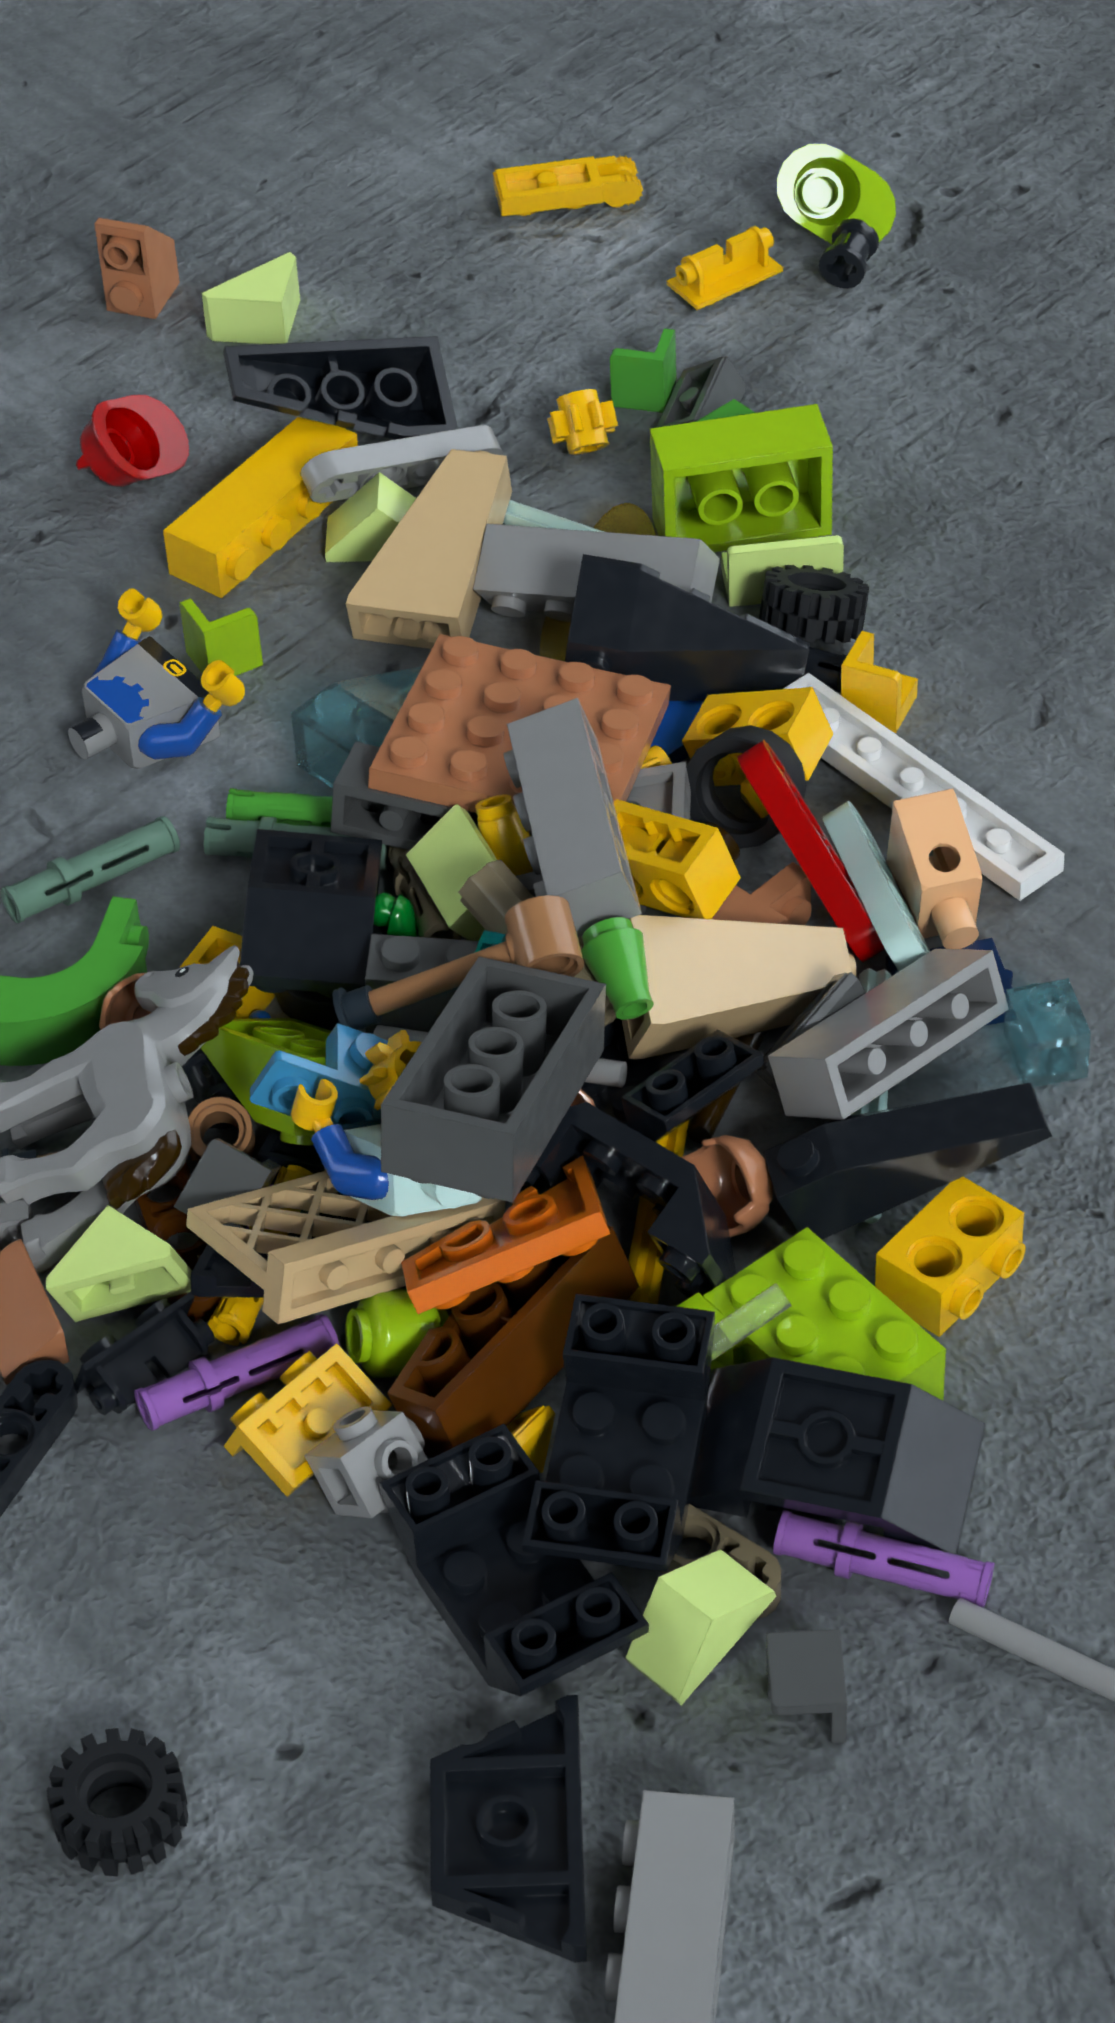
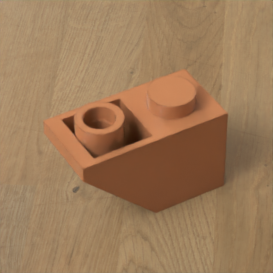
[94,218,180,319]

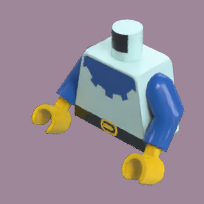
[291,1079,482,1217]

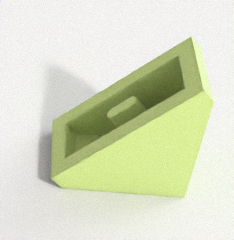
[201,252,300,344]
[325,472,416,562]
[46,1205,192,1322]
[625,1549,777,1706]

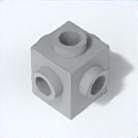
[304,1406,428,1518]

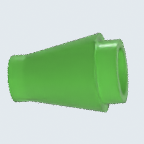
[581,917,654,1020]

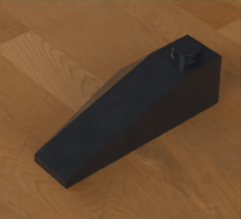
[223,336,458,440]

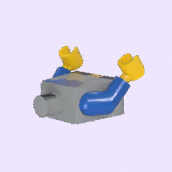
[68,588,245,769]

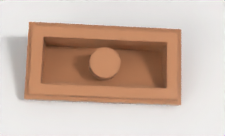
[0,1239,70,1385]

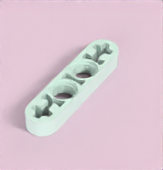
[822,801,930,971]

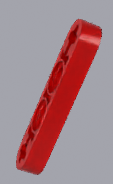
[737,740,885,963]

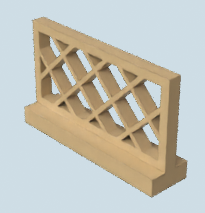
[186,1171,506,1324]

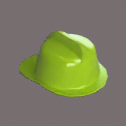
[777,144,896,245]

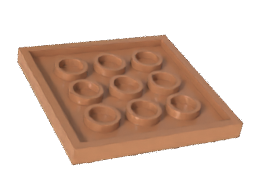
[368,634,671,813]

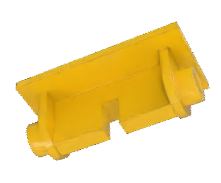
[666,226,783,310]

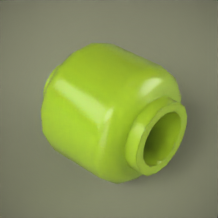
[345,1288,449,1379]

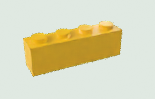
[163,417,358,598]

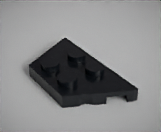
[430,1695,587,1962]

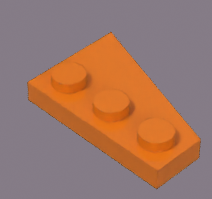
[401,1155,610,1314]

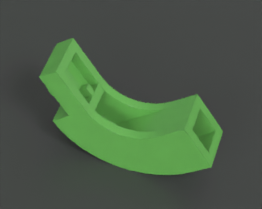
[0,896,149,1066]

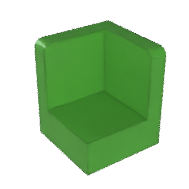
[610,328,677,413]

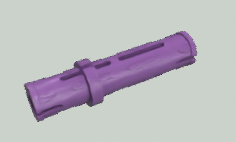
[134,1314,339,1431]
[773,1510,994,1607]

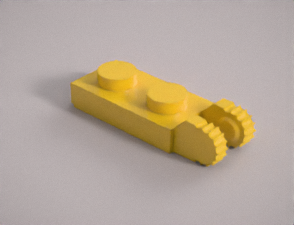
[493,155,643,216]

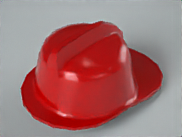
[75,395,189,487]

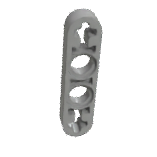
[300,425,504,503]

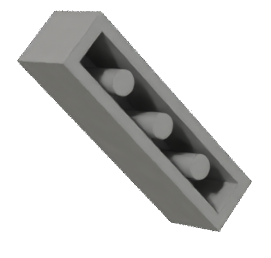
[473,524,720,622]
[503,698,642,937]
[768,948,1009,1120]
[601,1790,735,2023]

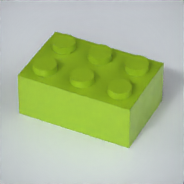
[650,404,833,552]
[703,1227,946,1401]

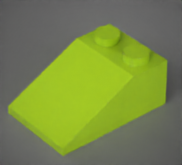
[201,1018,331,1145]

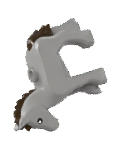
[0,945,254,1273]

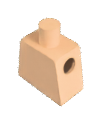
[886,788,982,949]

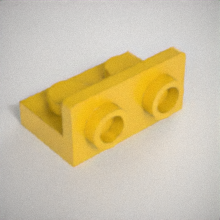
[223,1343,392,1497]

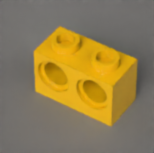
[682,687,833,786]
[614,799,741,919]
[875,1176,1026,1337]

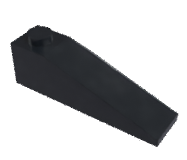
[565,554,810,701]
[763,1082,1052,1240]

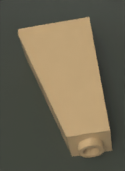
[346,449,512,649]
[621,915,856,1059]

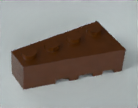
[387,1204,640,1458]

